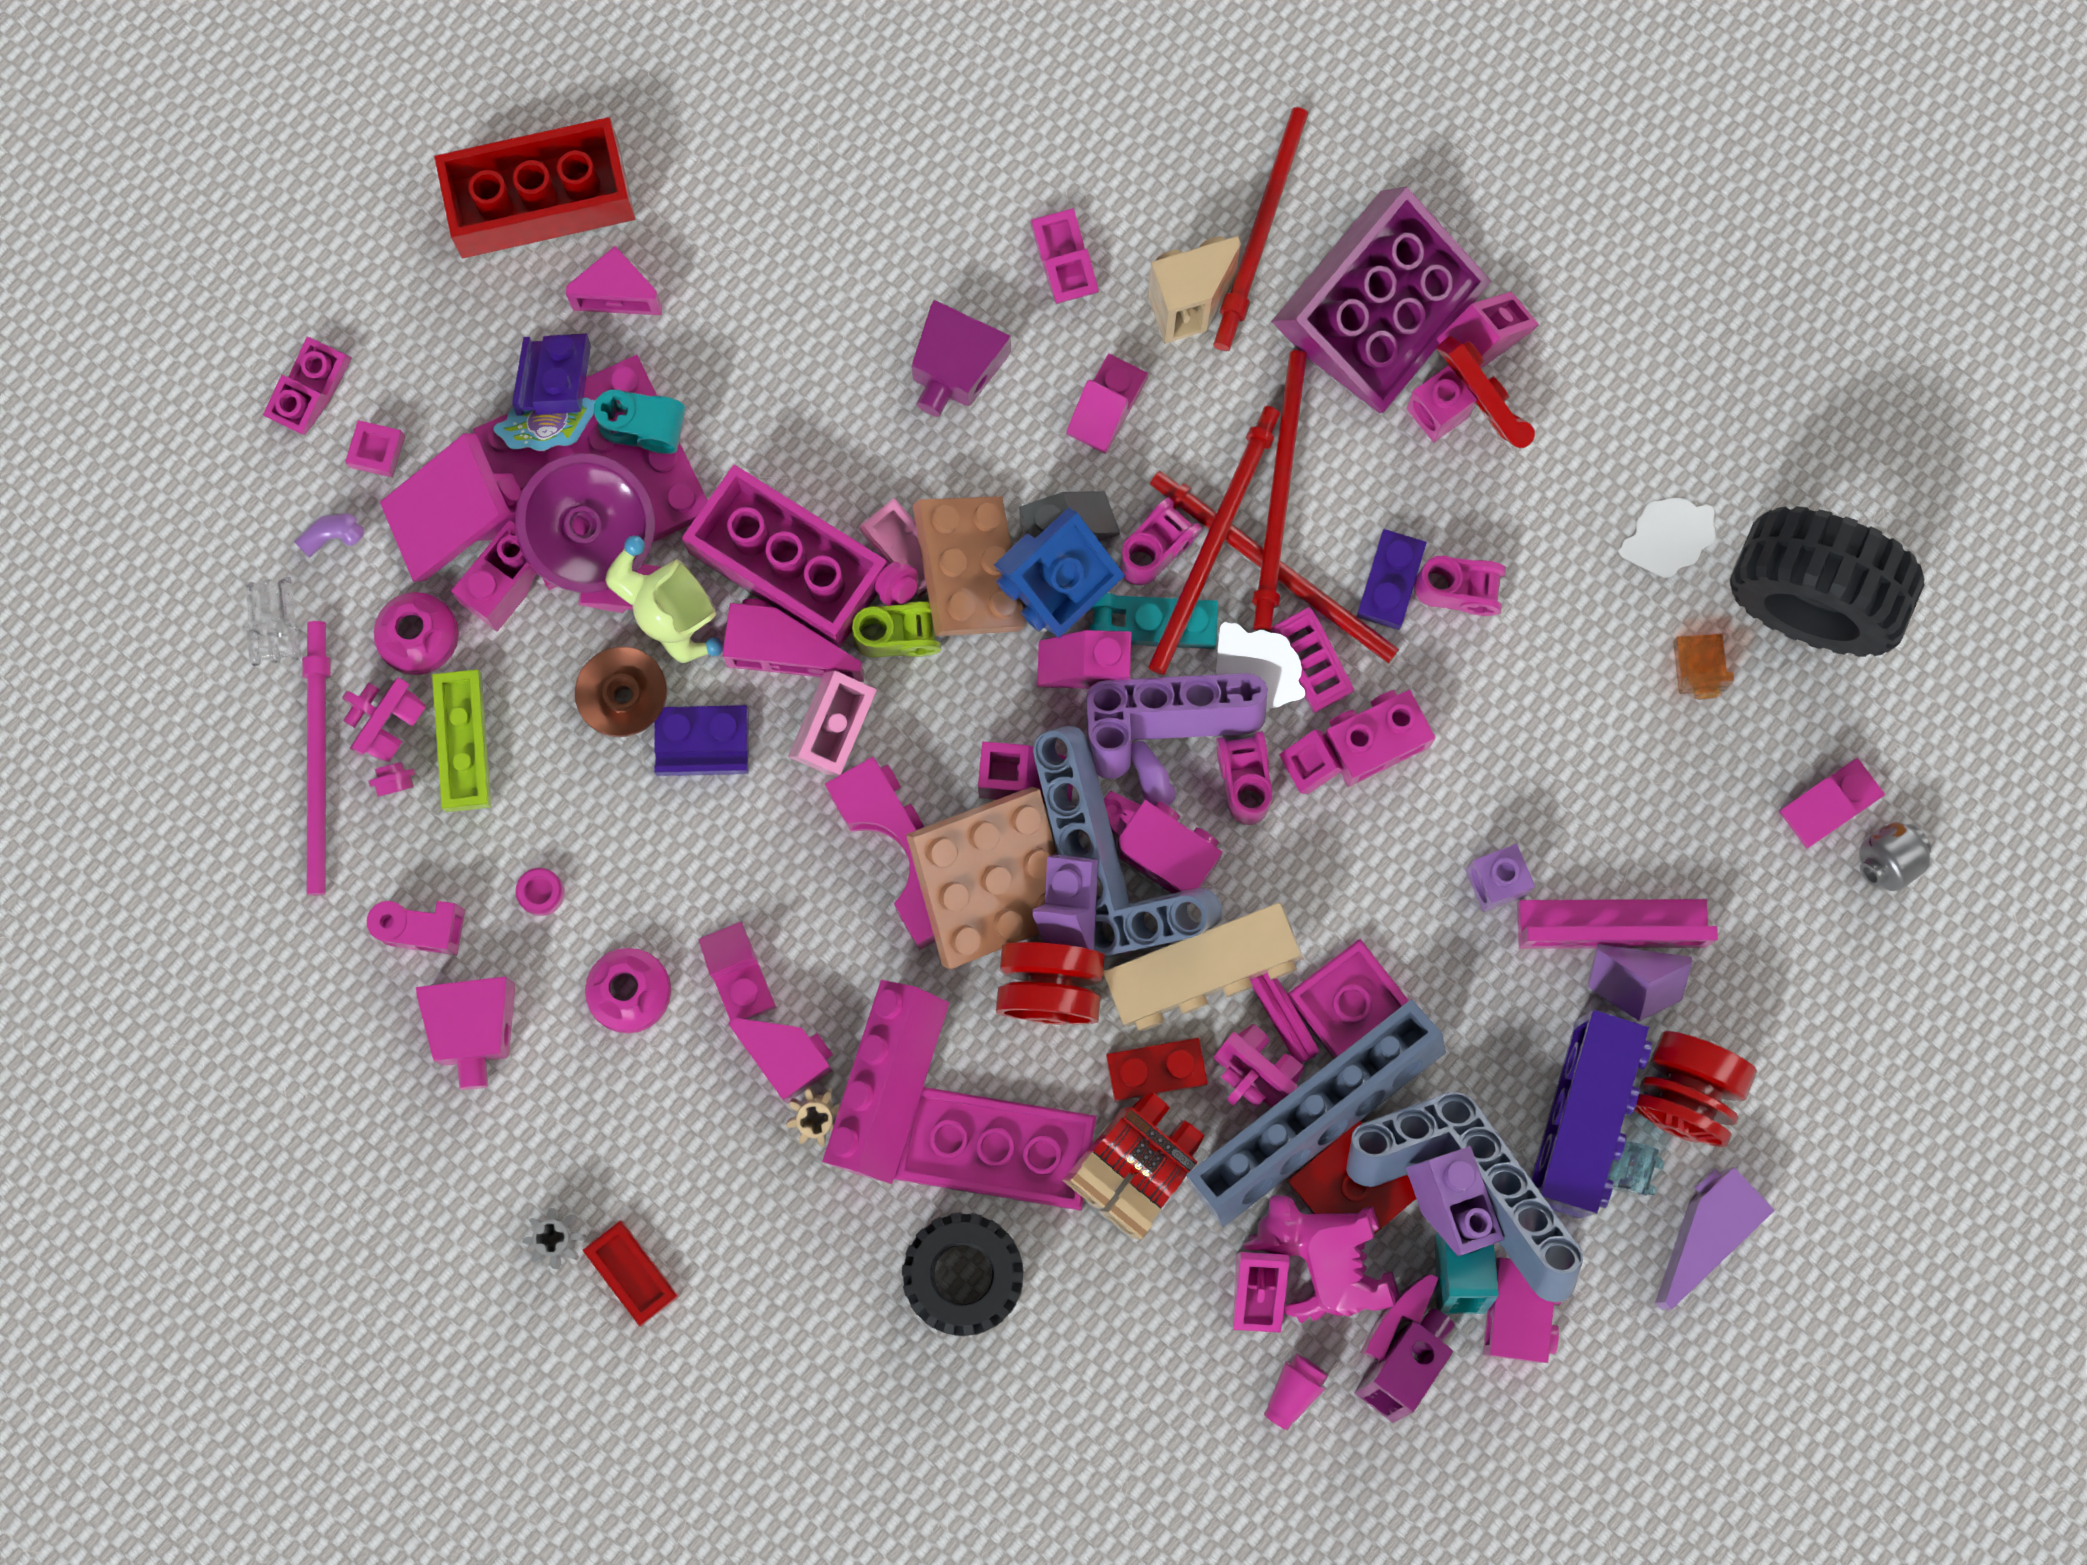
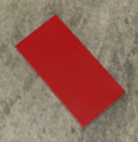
[582,1220,680,1327]

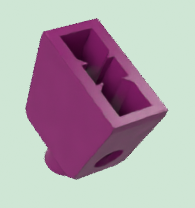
[911,300,1011,417]
[1354,1308,1455,1423]

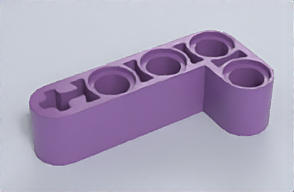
[1086,673,1268,779]

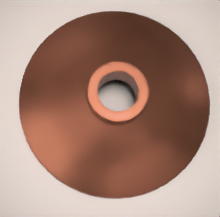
[575,647,667,737]

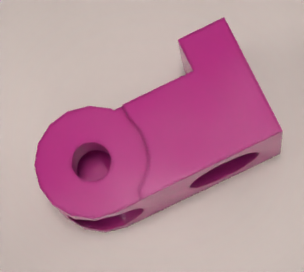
[367,901,465,956]

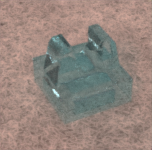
[1607,1141,1664,1196]

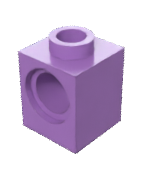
[1465,844,1535,912]

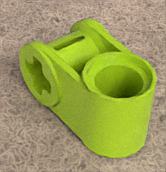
[852,602,941,658]

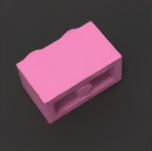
[788,671,877,776]

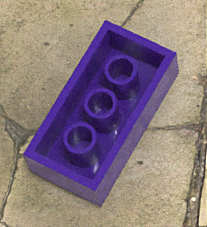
[1531,1010,1652,1219]

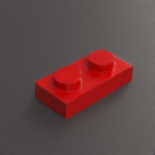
[1106,1037,1208,1102]

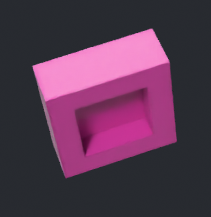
[345,420,405,478]
[1279,729,1344,795]

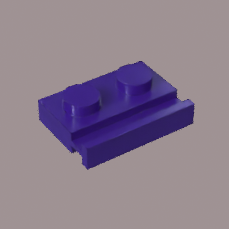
[512,333,591,416]
[654,705,749,776]

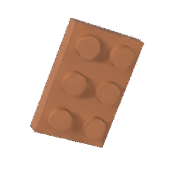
[913,496,1026,636]

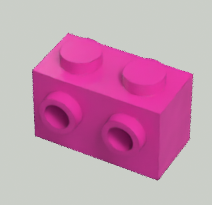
[1325,689,1436,787]

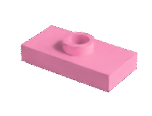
[860,498,927,598]

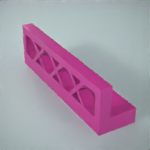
[1517,899,1718,949]

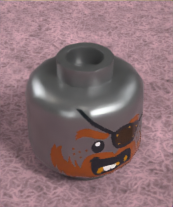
[1859,822,1931,891]

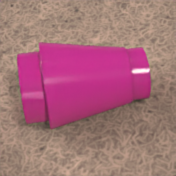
[1264,1354,1329,1430]

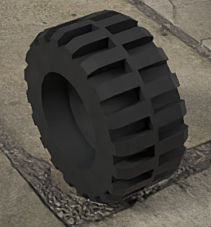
[1730,506,1925,657]

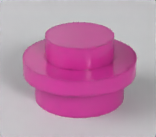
[875,562,918,606]
[368,762,415,797]

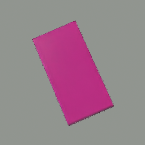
[894,1087,1097,1211]

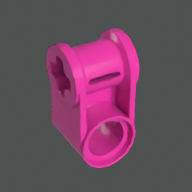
[1119,498,1202,586]
[1414,555,1506,616]
[1216,731,1272,825]

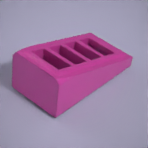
[1270,607,1355,714]

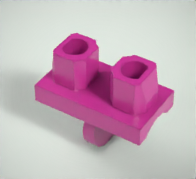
[342,677,426,762]
[1213,1024,1304,1108]

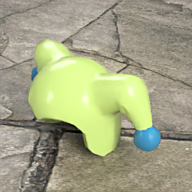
[605,535,724,663]

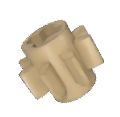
[786,1086,840,1147]

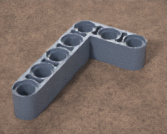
[1033,726,1222,956]
[1346,1092,1583,1302]

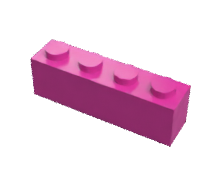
[822,979,950,1184]

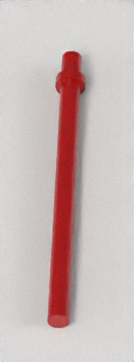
[1252,350,1307,632]
[1148,406,1280,675]
[1149,470,1400,664]

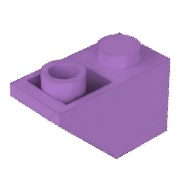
[1406,1146,1504,1256]

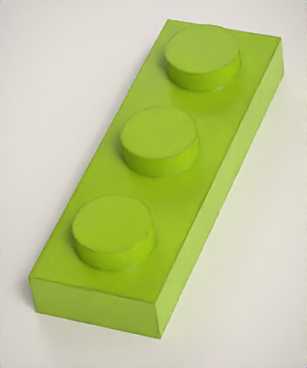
[432,669,492,813]

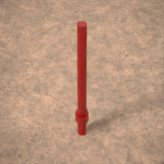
[1213,107,1309,351]

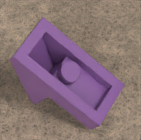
[1033,854,1098,950]

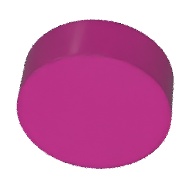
[515,868,565,916]

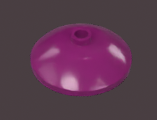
[515,453,655,593]

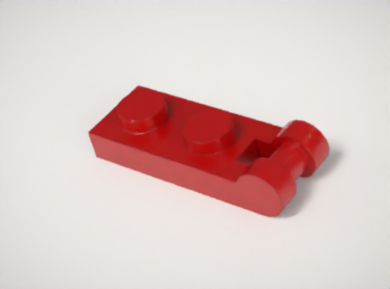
[1436,336,1535,448]

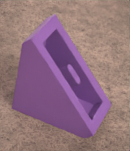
[1588,944,1692,1021]

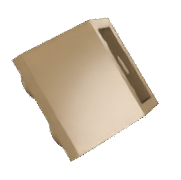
[1148,236,1241,344]

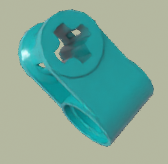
[594,390,686,454]

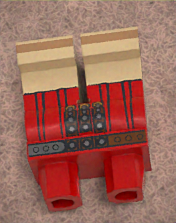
[1062,1092,1204,1240]

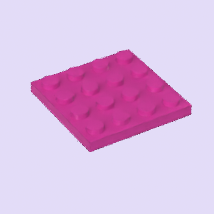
[473,354,708,590]

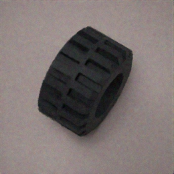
[902,1212,1024,1336]

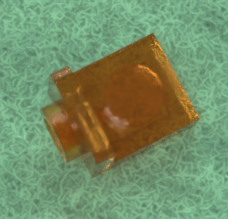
[1673,634,1734,700]

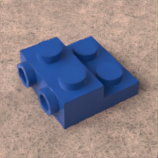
[994,507,1125,638]

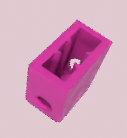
[416,976,515,1090]

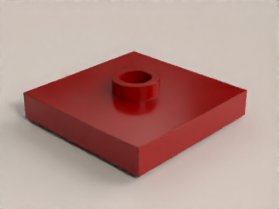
[1287,1121,1417,1243]

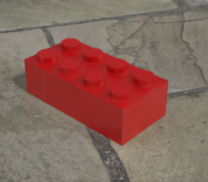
[434,117,636,259]

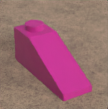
[723,599,865,682]

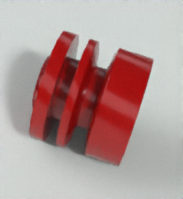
[1634,1031,1758,1148]

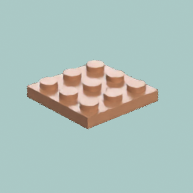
[906,787,1057,970]

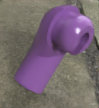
[294,513,364,558]
[1131,741,1176,806]

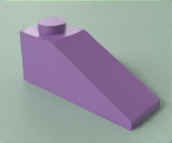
[1655,1167,1775,1310]

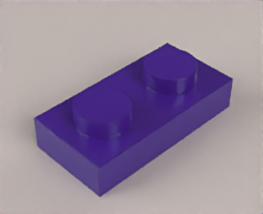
[1356,529,1427,630]

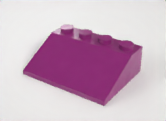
[1271,186,1492,413]

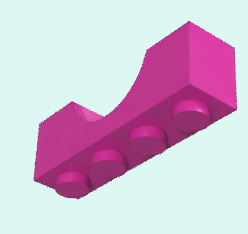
[825,756,936,951]

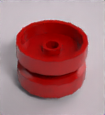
[996,942,1104,1025]

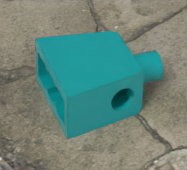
[1435,1232,1499,1314]

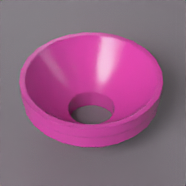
[373,592,459,675]
[585,948,671,1034]

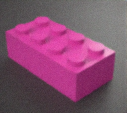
[682,464,888,648]

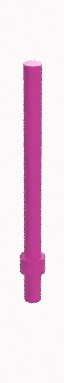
[302,621,331,896]

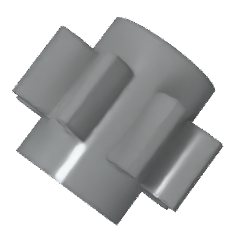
[522,1208,586,1269]

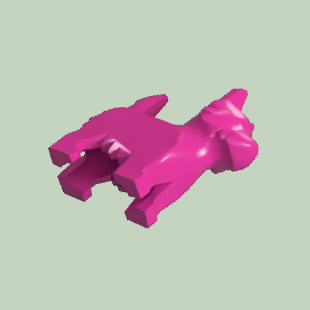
[1243,1195,1399,1323]

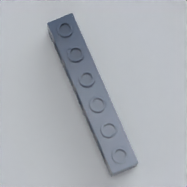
[1186,999,1446,1228]

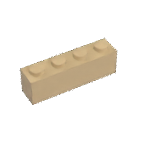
[1103,902,1304,1031]

